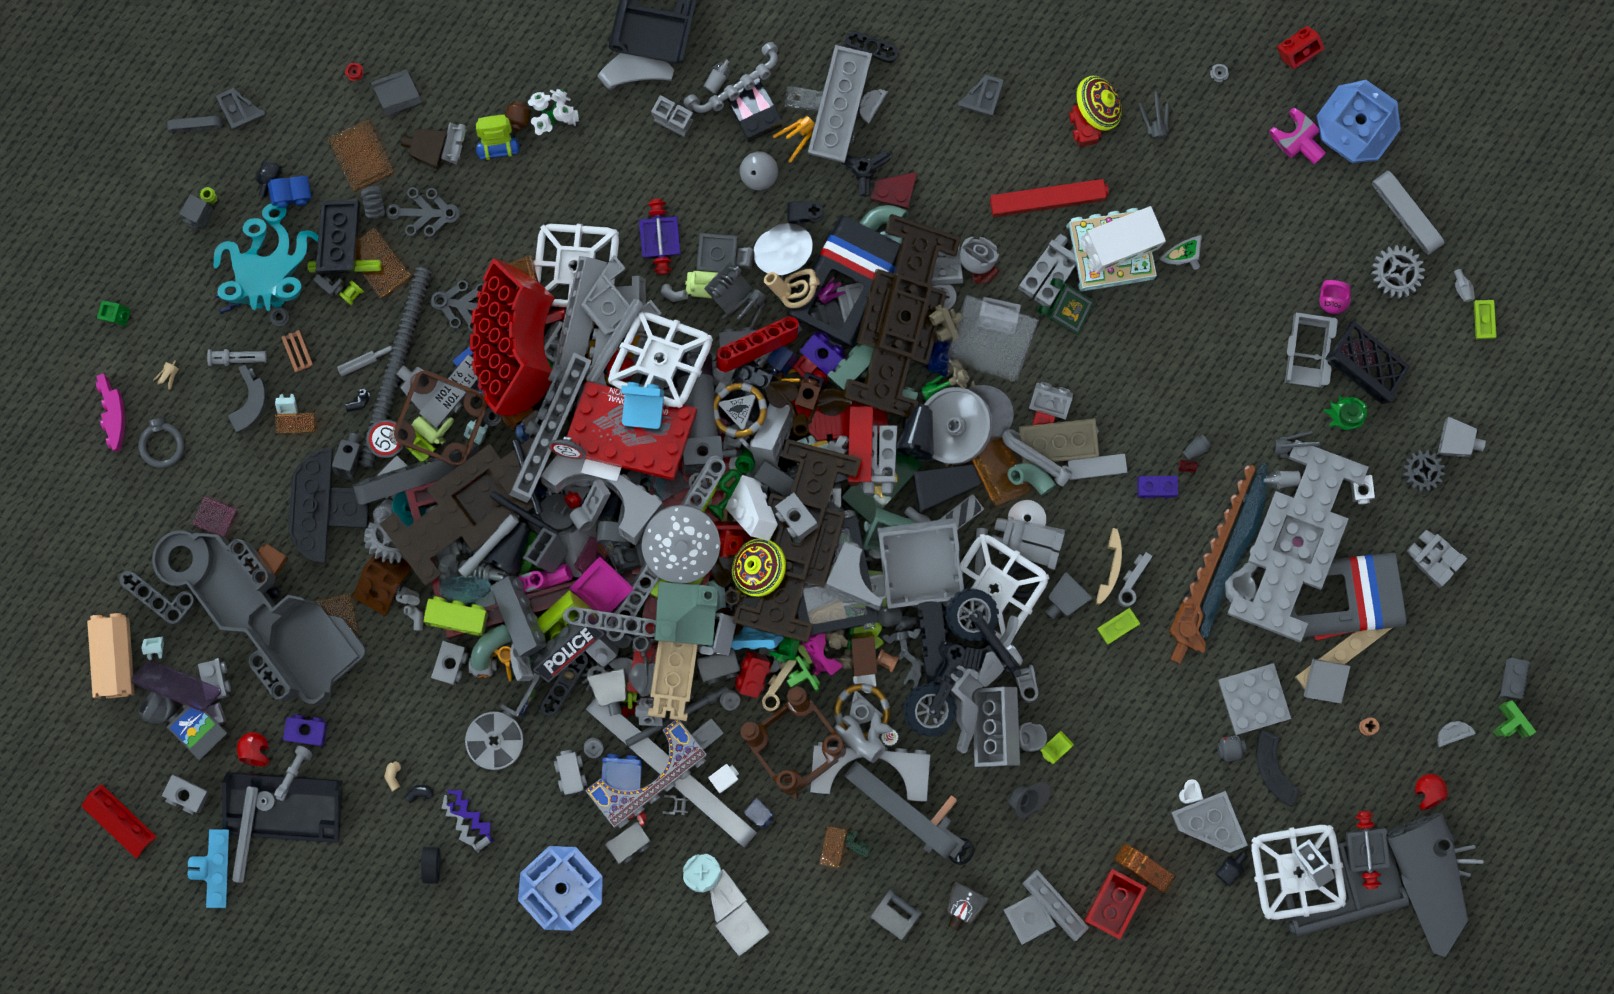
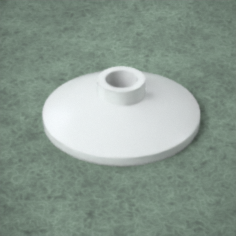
[1008,500,1046,526]

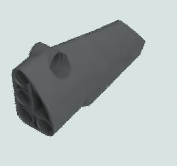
[1387,812,1468,957]

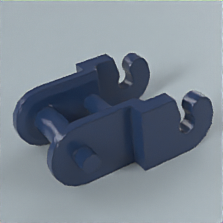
[215,290,242,313]

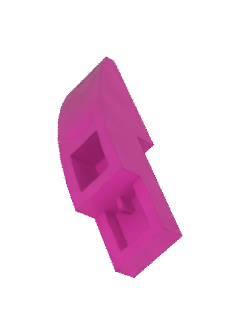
[96,373,125,452]

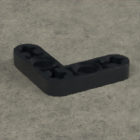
[842,31,898,63]

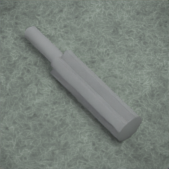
[337,346,393,376]

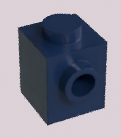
[766,346,799,376]

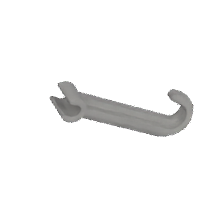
[1003,429,1073,486]

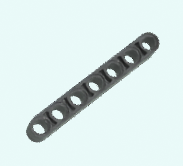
[353,445,480,504]
[844,761,958,859]

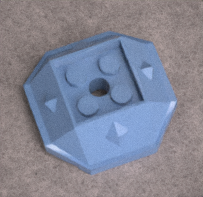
[1316,80,1401,163]
[518,846,603,931]

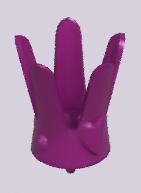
[817,277,845,304]

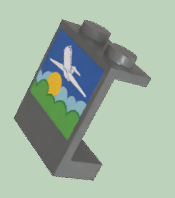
[500,672,543,720]
[167,699,229,760]

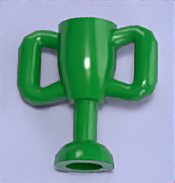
[708,469,742,521]

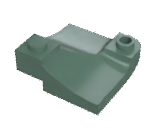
[654,582,718,646]

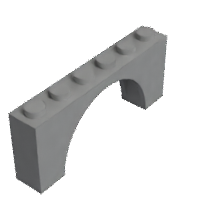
[810,742,930,802]

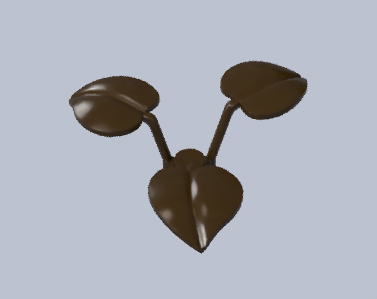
[766,381,852,450]
[712,555,754,638]

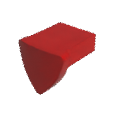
[545,307,566,324]

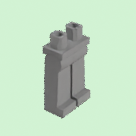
[1018,234,1077,308]
[861,426,897,496]
[990,516,1065,570]

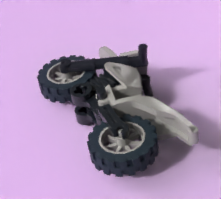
[903,588,1023,753]

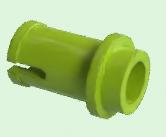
[200,187,217,204]

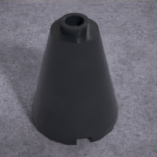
[896,404,934,460]
[484,521,531,577]

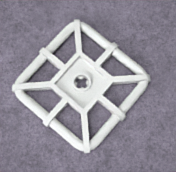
[533,224,619,307]
[608,311,713,409]
[941,534,1049,640]
[1252,825,1346,920]

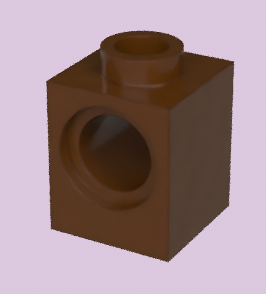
[795,378,821,410]

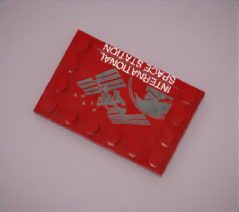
[567,381,697,481]

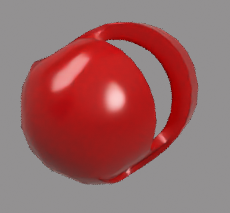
[237,732,270,767]
[1415,774,1448,811]

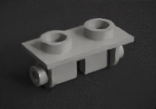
[441,122,467,164]

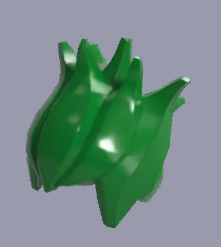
[1323,396,1368,430]

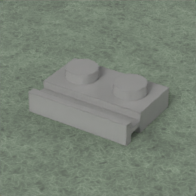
[836,283,867,323]

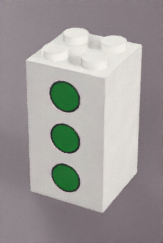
[1081,206,1166,274]

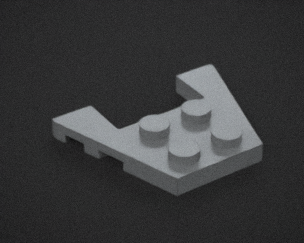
[581,255,662,335]

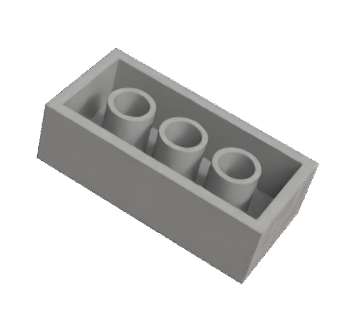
[972,687,1020,767]

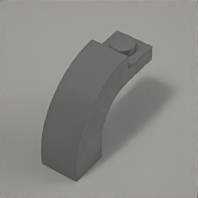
[228,365,267,435]

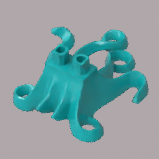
[213,204,319,311]

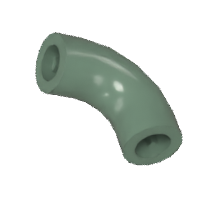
[859,205,909,231]
[1008,463,1056,496]
[470,625,511,671]

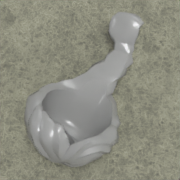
[1225,546,1258,603]

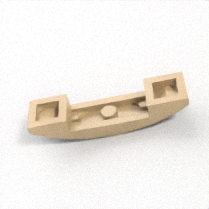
[1095,528,1122,605]

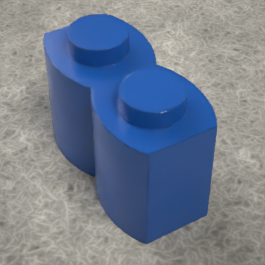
[268,176,311,208]

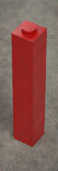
[990,179,1109,218]

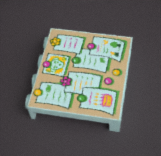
[1066,208,1157,292]

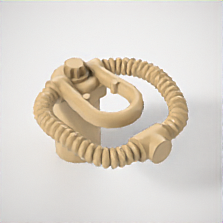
[764,269,820,308]

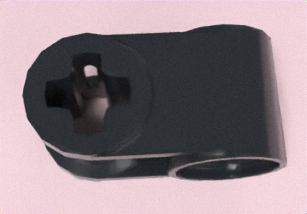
[787,201,824,224]

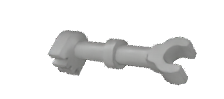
[274,746,313,802]

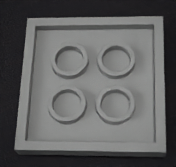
[1218,663,1291,735]

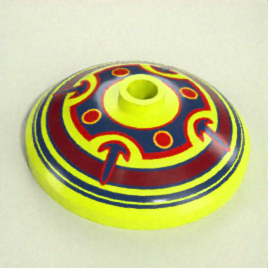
[1077,76,1122,131]
[732,538,786,597]

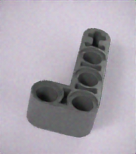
[120,571,197,625]

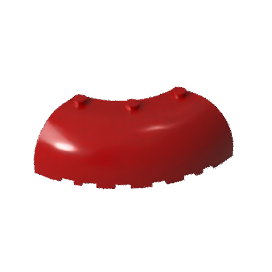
[470,258,555,416]

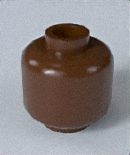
[505,102,531,131]

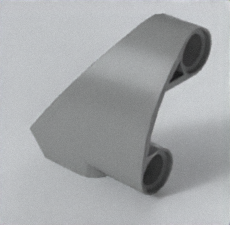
[598,53,674,90]

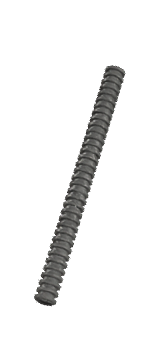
[358,267,432,468]

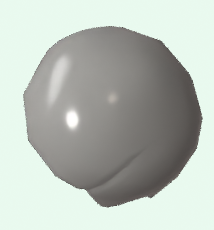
[1019,722,1047,752]

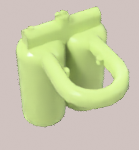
[685,271,718,298]
[412,416,454,445]

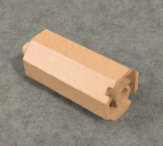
[87,613,135,699]

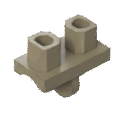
[929,305,963,342]

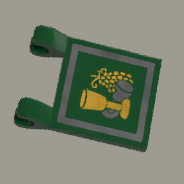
[1037,278,1095,335]

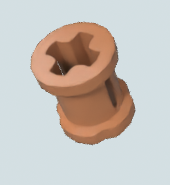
[876,649,899,672]
[1359,718,1379,736]

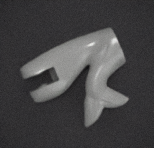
[833,711,893,763]

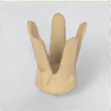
[153,361,179,389]

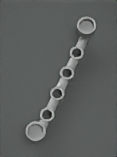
[683,42,778,113]

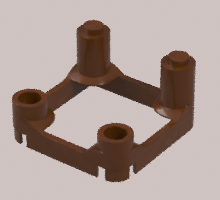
[389,370,487,466]
[740,687,846,795]

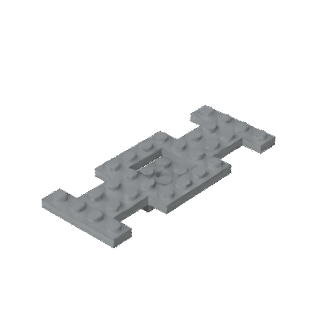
[1227,440,1369,643]

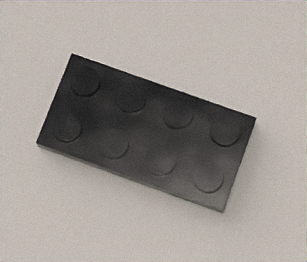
[316,200,360,274]

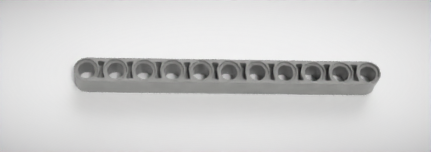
[606,456,725,641]
[586,698,757,848]

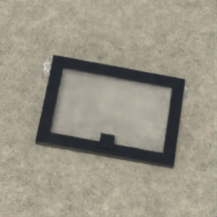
[791,510,879,636]

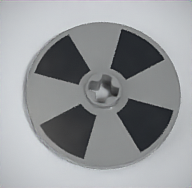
[465,712,523,770]

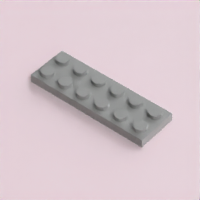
[808,45,872,163]

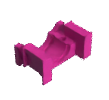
[799,633,843,676]

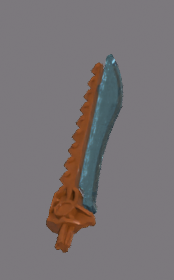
[1169,463,1267,664]

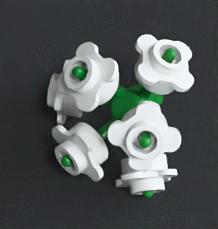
[528,89,580,135]

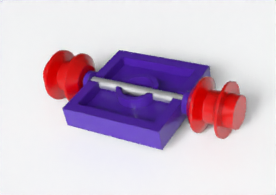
[639,199,680,275]

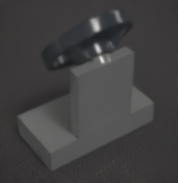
[923,816,974,865]

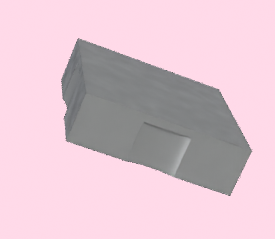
[877,518,964,609]

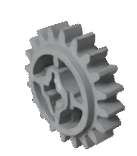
[1371,245,1425,299]
[364,518,407,563]

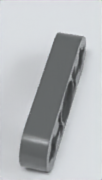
[167,116,222,133]

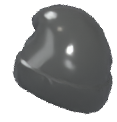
[139,687,175,724]

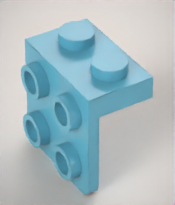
[621,382,665,429]

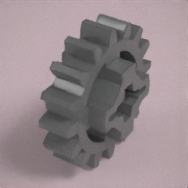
[1402,450,1445,492]

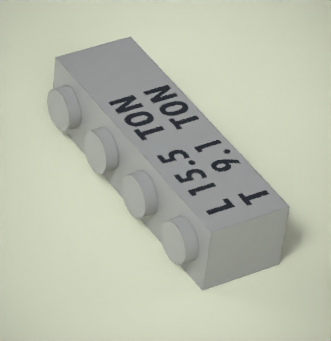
[419,355,479,429]

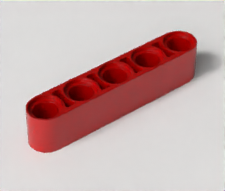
[716,317,799,372]

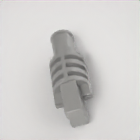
[458,560,510,582]

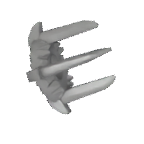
[722,420,756,457]

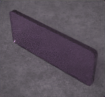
[131,660,221,712]

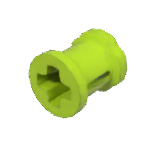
[339,280,364,305]

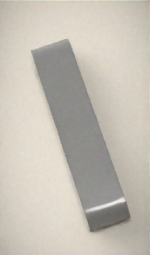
[1372,170,1444,255]
[563,607,656,637]

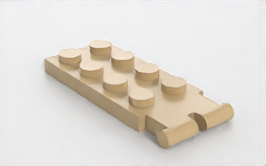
[648,641,698,721]

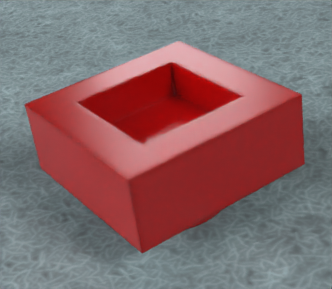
[793,355,818,378]
[1032,411,1055,425]

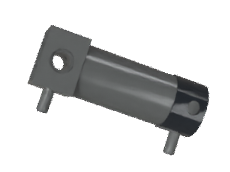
[675,351,737,475]

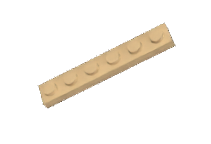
[1295,628,1392,689]

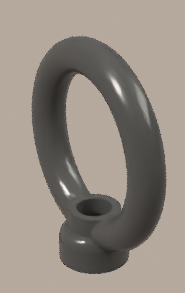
[138,418,185,468]

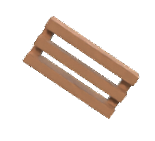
[282,330,314,373]
[931,795,957,826]

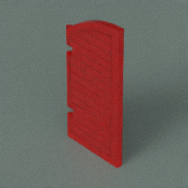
[794,399,888,441]

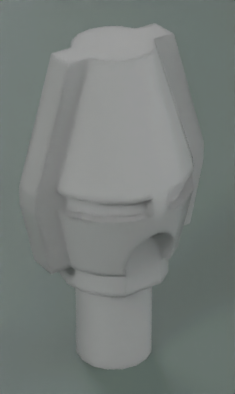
[1454,269,1475,302]

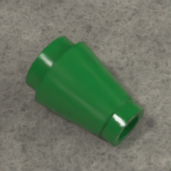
[735,448,754,473]

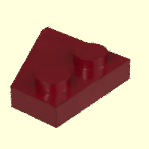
[871,173,917,209]

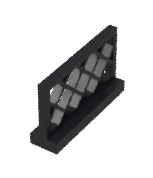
[1325,321,1410,404]

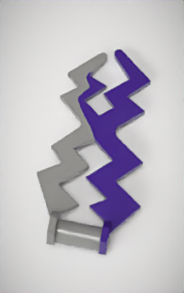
[442,790,494,853]

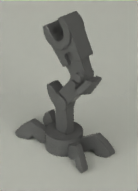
[882,629,924,689]

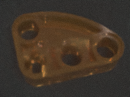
[1113,843,1175,893]

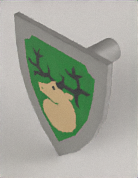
[1160,235,1202,270]

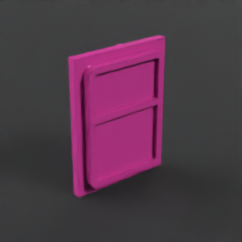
[570,557,634,613]

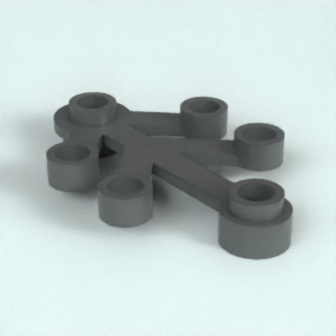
[386,187,460,238]
[431,280,484,332]
[525,366,564,435]

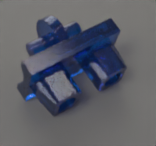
[926,340,949,377]

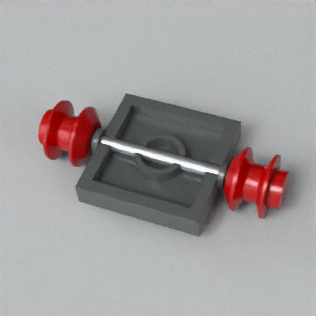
[1346,810,1390,890]

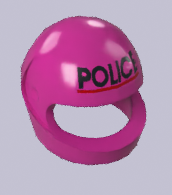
[1319,280,1351,314]

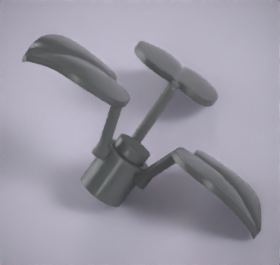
[607,618,658,697]

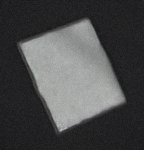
[945,295,1038,382]

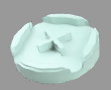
[683,854,722,893]

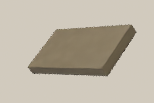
[1019,418,1099,464]

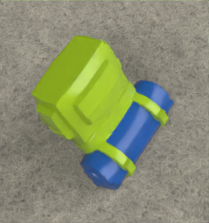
[476,115,520,160]

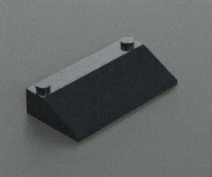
[222,772,343,843]

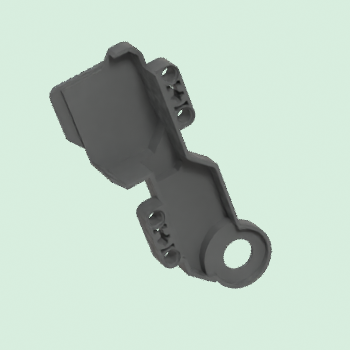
[152,530,366,706]

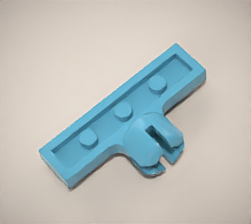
[708,626,784,650]
[188,829,229,908]

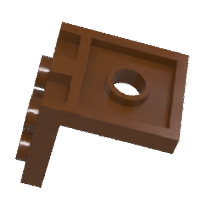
[352,553,413,616]

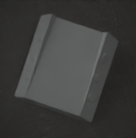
[371,69,422,116]

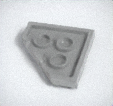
[1171,791,1248,853]

